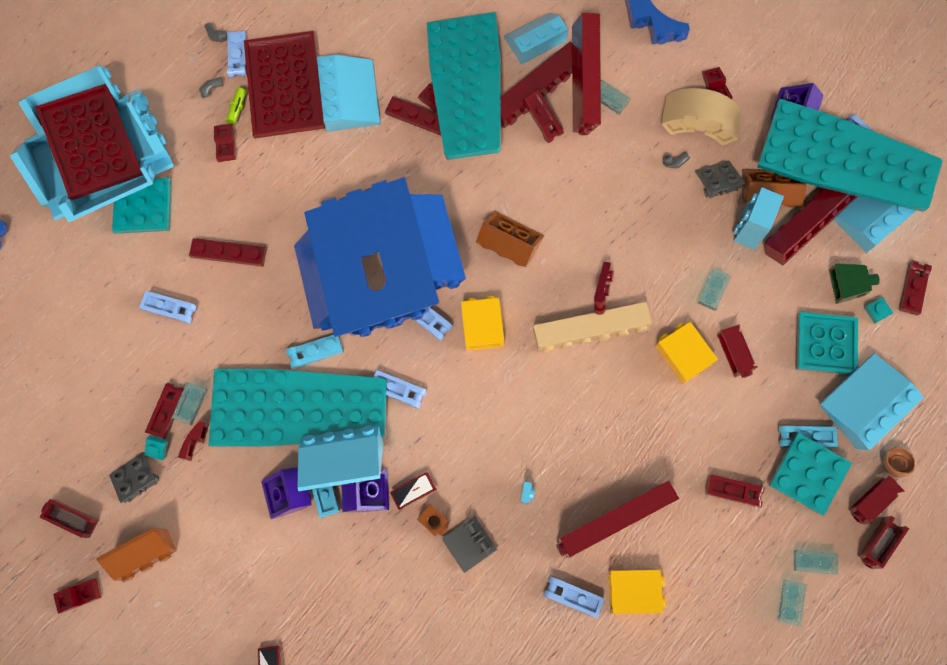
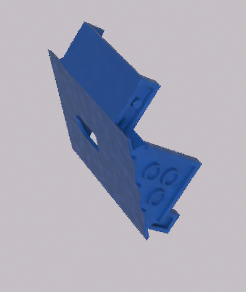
[294,177,466,337]

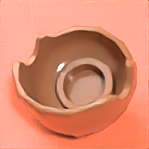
[883,447,916,478]

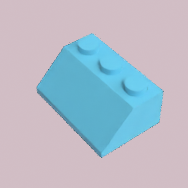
[504,13,568,65]

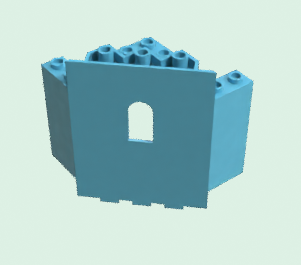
[10,64,174,222]

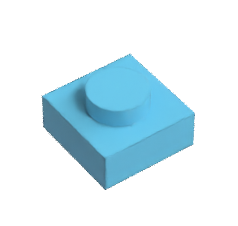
[520,482,535,505]

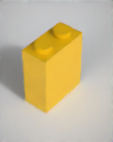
[461,296,504,351]
[656,322,718,384]
[608,570,666,614]

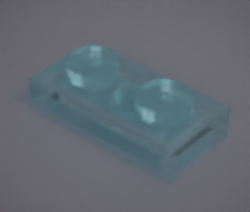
[601,80,631,115]
[698,269,731,311]
[172,382,207,425]
[794,550,838,575]
[778,580,807,627]

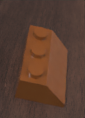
[742,169,807,207]
[476,211,545,267]
[96,528,177,583]

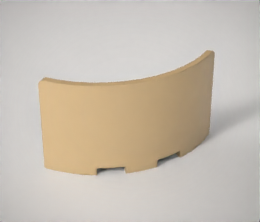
[661,88,741,146]

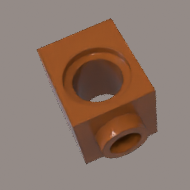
[417,504,449,537]

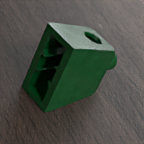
[829,264,880,304]

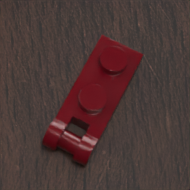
[522,89,564,143]
[899,260,932,316]
[594,262,614,315]
[145,382,187,439]
[705,474,765,508]

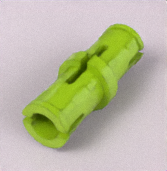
[225,87,247,125]

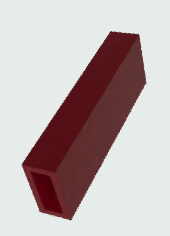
[572,12,601,136]
[556,481,679,558]

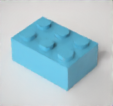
[733,188,784,250]

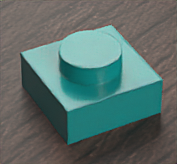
[864,297,893,324]
[144,435,168,461]

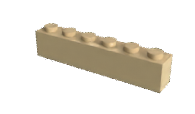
[533,302,652,353]

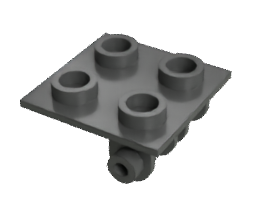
[695,161,745,199]
[109,452,159,503]
[442,516,498,573]

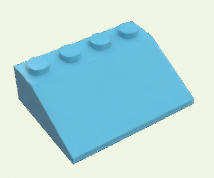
[317,55,381,132]
[833,196,917,253]
[819,353,924,450]
[298,425,384,491]

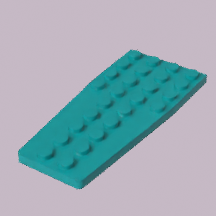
[427,12,501,160]
[757,99,943,212]
[208,369,387,447]

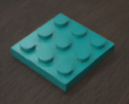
[112,177,171,234]
[796,312,858,375]
[768,433,852,516]

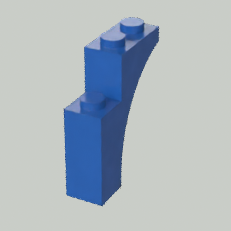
[625,0,690,44]

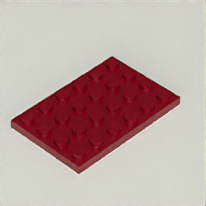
[244,31,325,139]
[35,84,143,201]

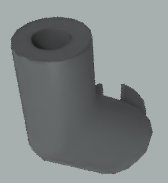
[204,23,227,42]
[199,77,223,98]
[663,152,690,169]

